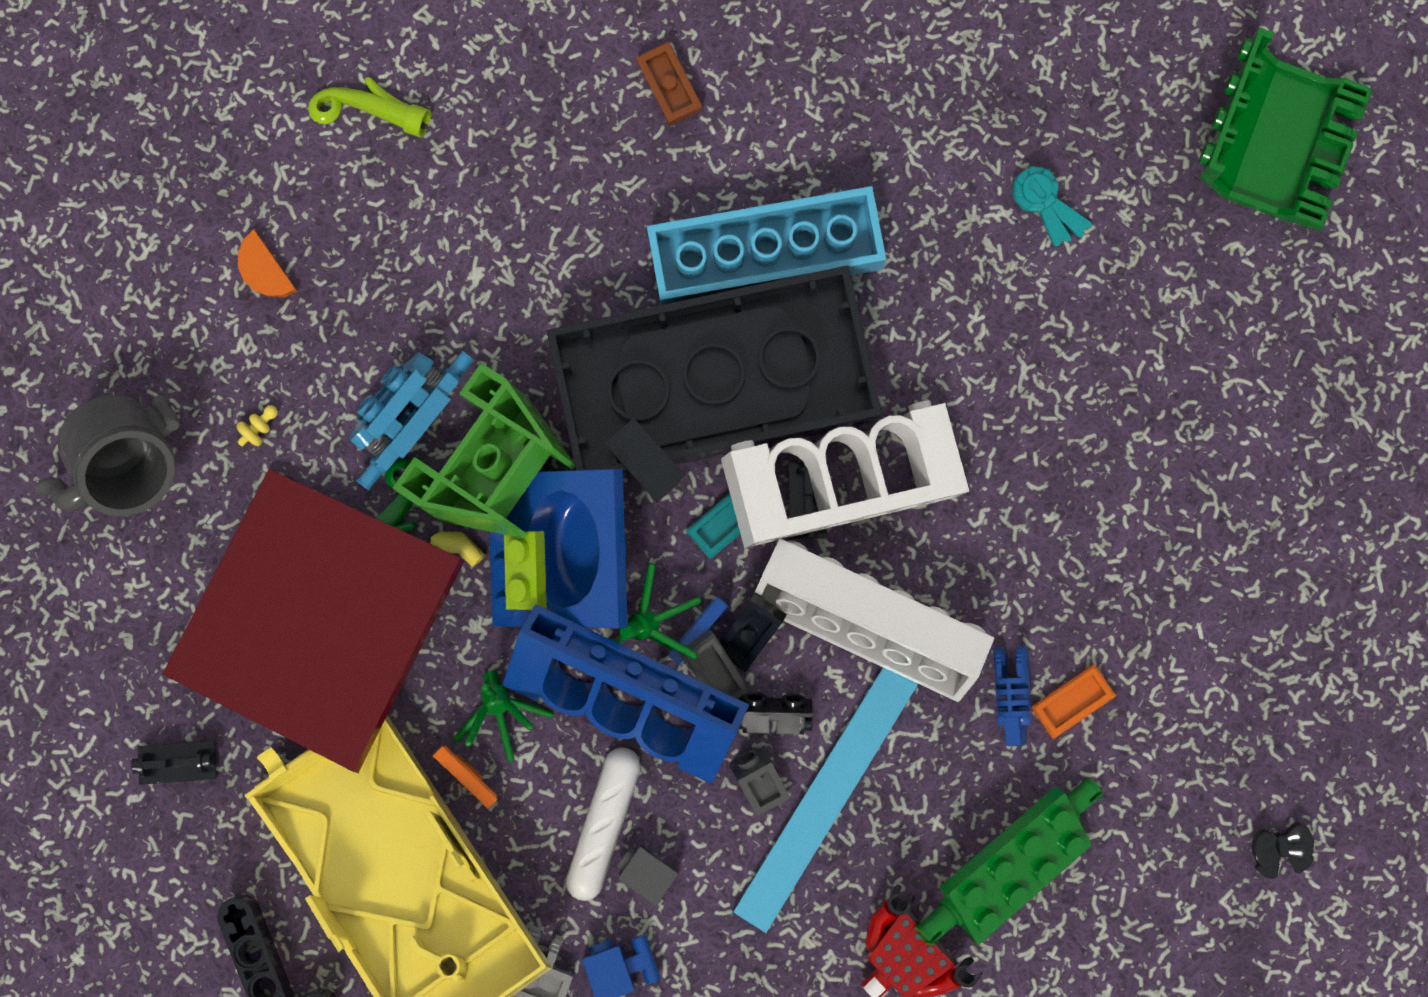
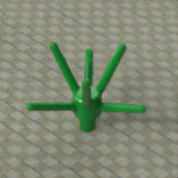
[613,563,701,659]
[453,671,554,762]

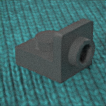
[729,747,791,817]

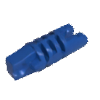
[993,646,1032,746]

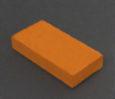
[1031,664,1116,739]

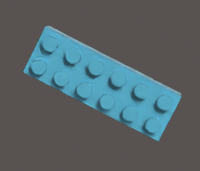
[647,186,886,305]

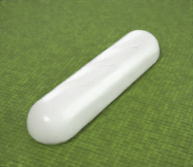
[566,747,641,901]

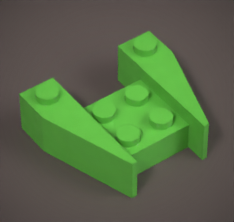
[393,363,576,539]

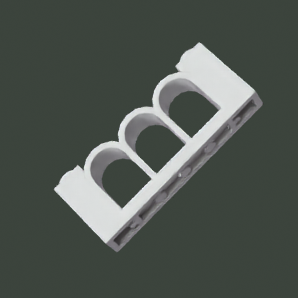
[721,400,969,548]

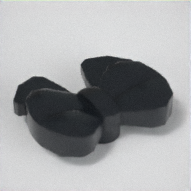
[1251,822,1314,879]

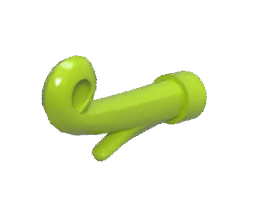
[308,77,431,138]

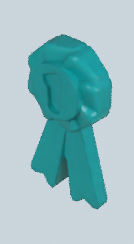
[1012,166,1092,247]

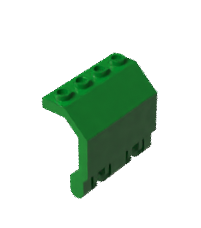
[1198,28,1373,231]

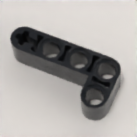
[217,894,336,997]

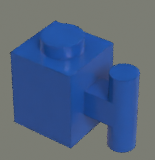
[582,934,661,997]

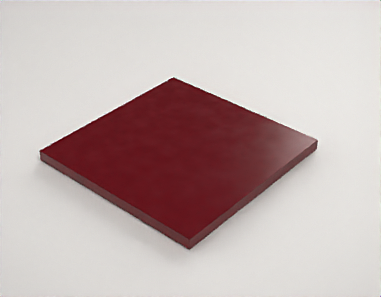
[162,469,464,773]

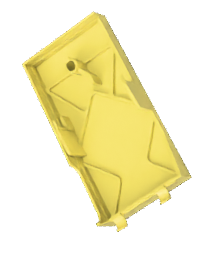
[245,715,552,997]

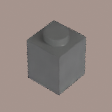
[617,844,679,906]

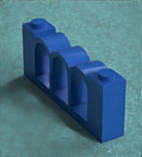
[503,604,749,784]

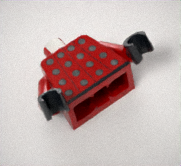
[860,885,983,997]

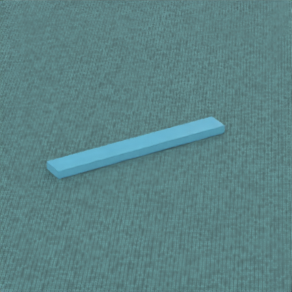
[733,668,918,933]

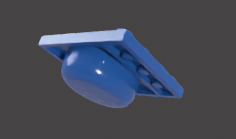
[489,469,628,628]

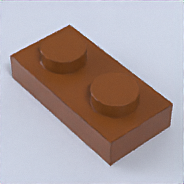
[636,42,702,127]

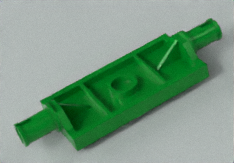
[914,777,1104,947]

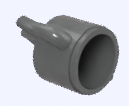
[35,394,180,516]

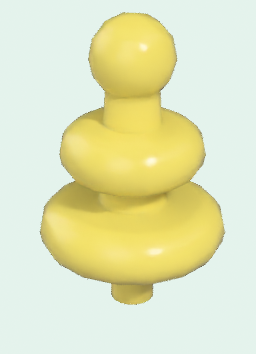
[236,405,278,447]

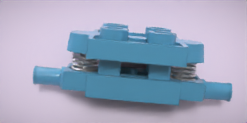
[348,351,474,491]

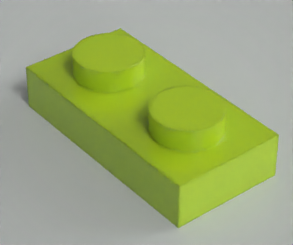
[504,531,547,610]

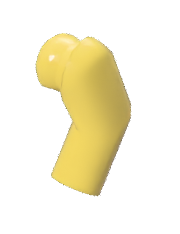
[429,531,486,568]

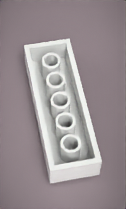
[755,538,994,702]

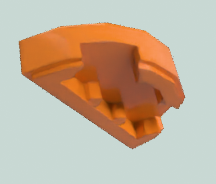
[238,229,298,298]
[433,746,498,809]

